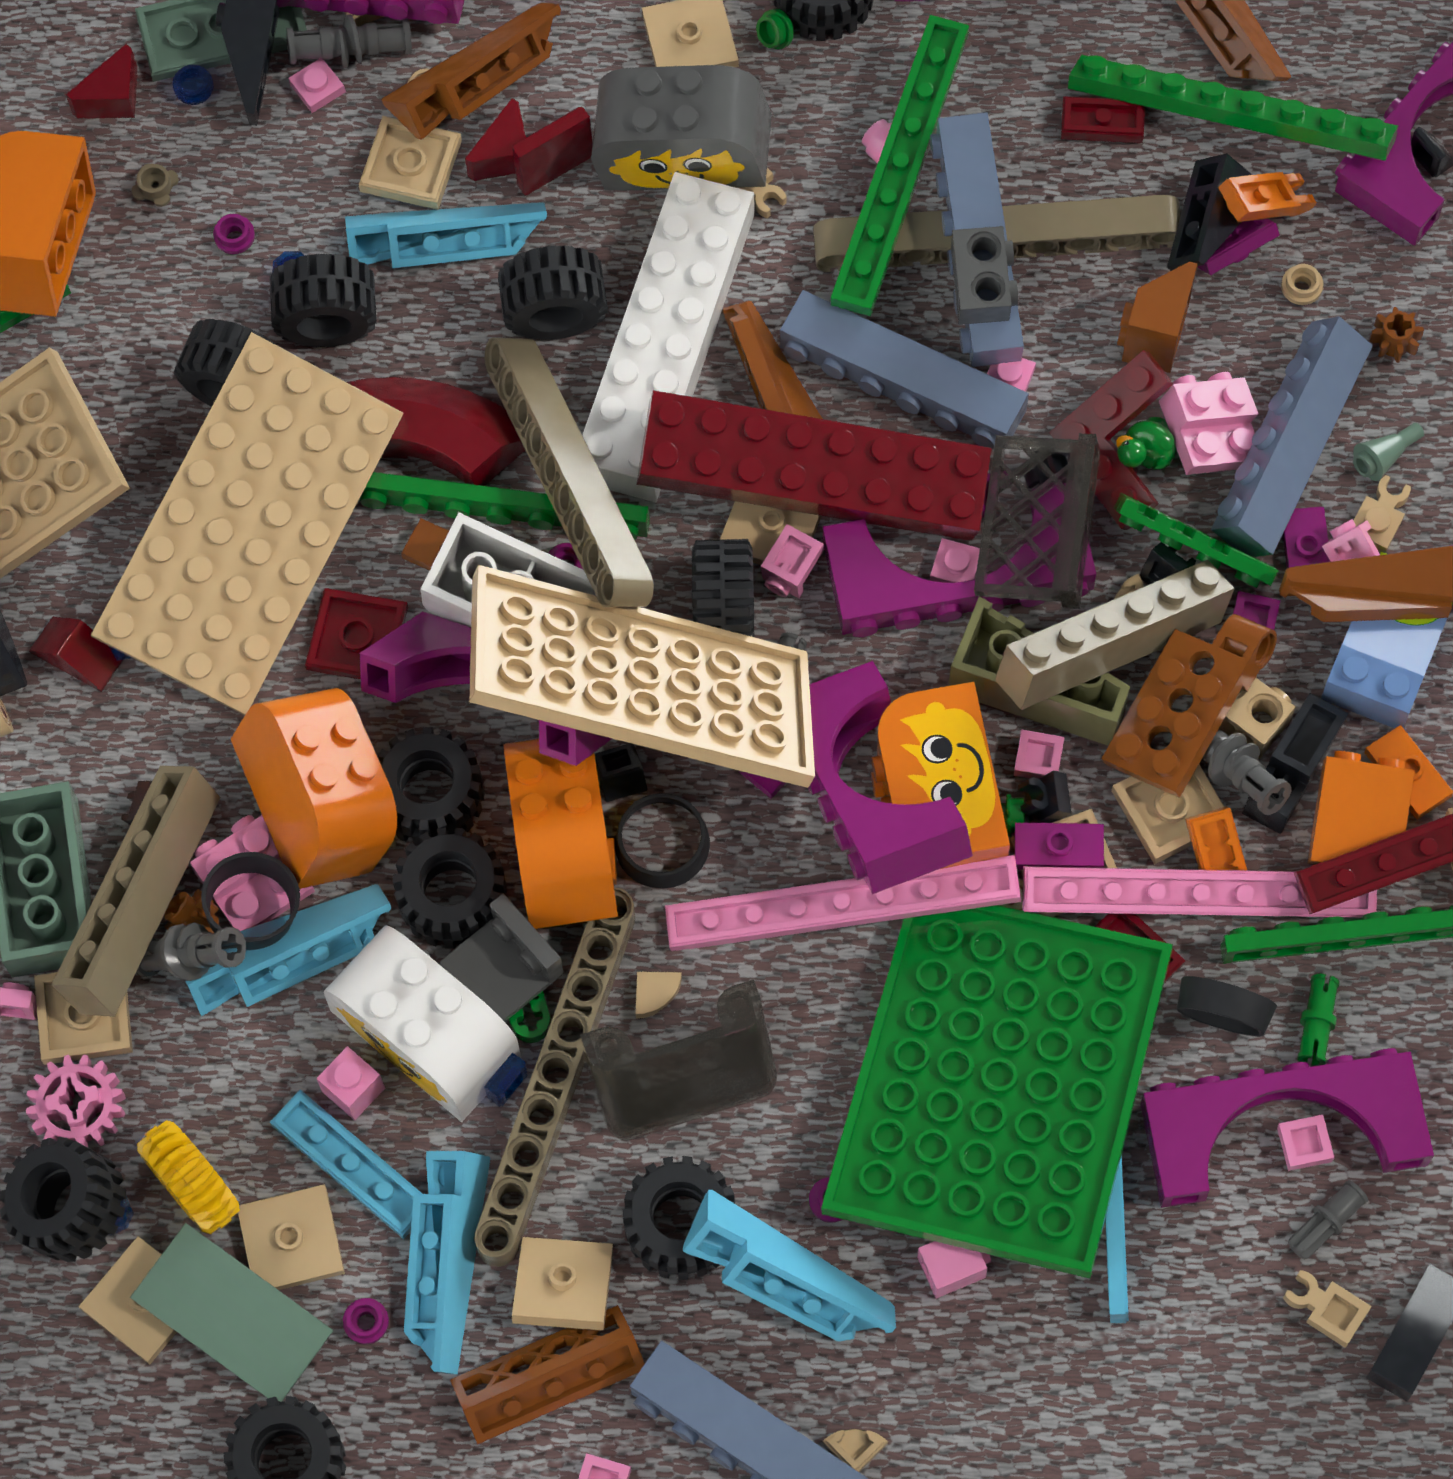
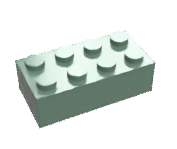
[0,781,92,978]

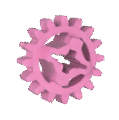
[26,1055,126,1147]

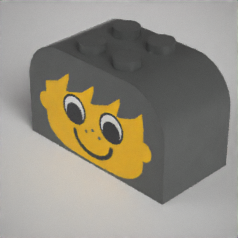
[591,65,772,191]

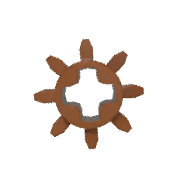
[1369,307,1424,363]
[164,889,219,934]

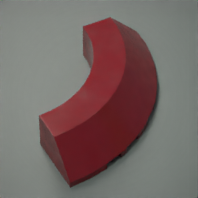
[346,377,525,486]

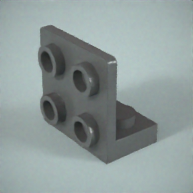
[440,894,564,1022]

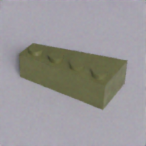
[948,596,1130,746]

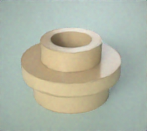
[1281,264,1323,305]

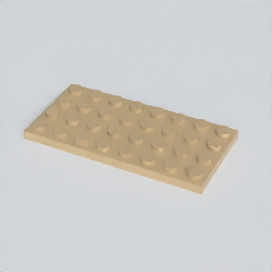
[91,332,404,715]
[469,565,815,788]

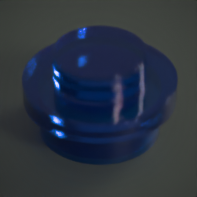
[172,65,214,105]

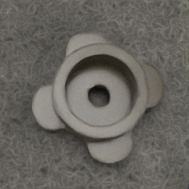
[131,164,179,207]

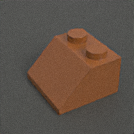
[1117,262,1198,373]

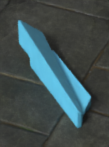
[345,202,547,268]
[185,884,391,1016]
[404,1151,490,1374]
[683,1190,896,1342]

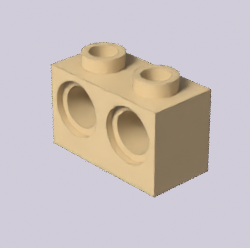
[1191,676,1296,759]

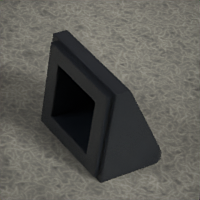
[1411,127,1453,177]
[595,743,648,802]

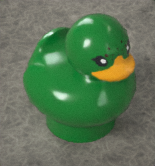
[1116,417,1176,470]

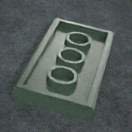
[135,0,307,82]
[130,1223,334,1401]

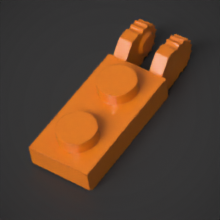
[1218,172,1317,222]

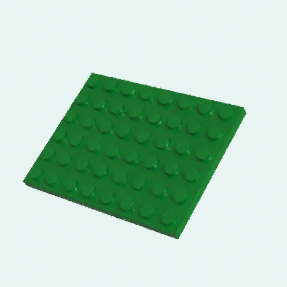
[821,905,1173,1279]

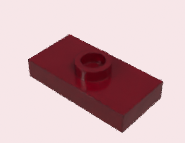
[1061,96,1145,143]

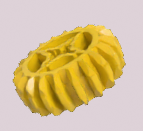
[137,1120,240,1234]

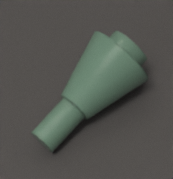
[1353,423,1424,481]

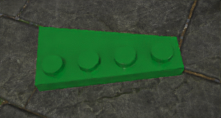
[1113,493,1279,588]

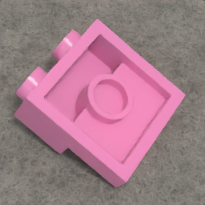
[1159,372,1259,475]
[190,815,315,931]

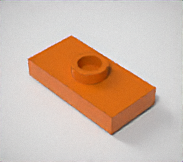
[1364,725,1453,820]
[1185,806,1247,870]

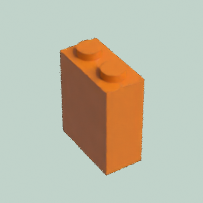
[1307,751,1415,865]

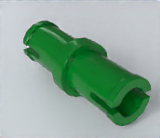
[1297,974,1340,1067]

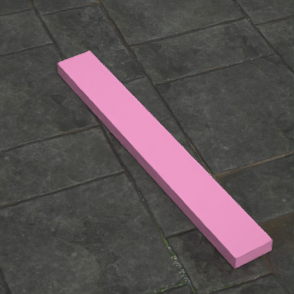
[665,855,1021,951]
[1022,866,1377,918]

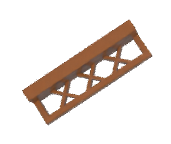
[450,1305,645,1445]

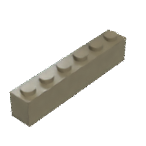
[995,560,1235,710]
[51,766,221,1017]

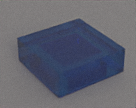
[484,1052,528,1107]

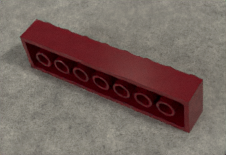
[636,390,992,541]

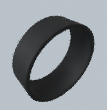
[615,793,710,889]
[201,852,300,950]
[1177,976,1277,1037]

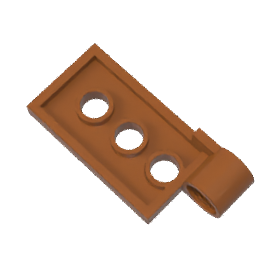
[1101,614,1277,798]

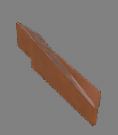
[1175,0,1291,82]
[381,3,561,140]
[722,300,823,419]
[1279,546,1453,622]

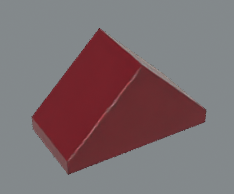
[66,44,138,119]
[465,98,526,181]
[29,616,125,692]

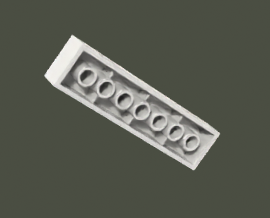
[582,172,754,503]

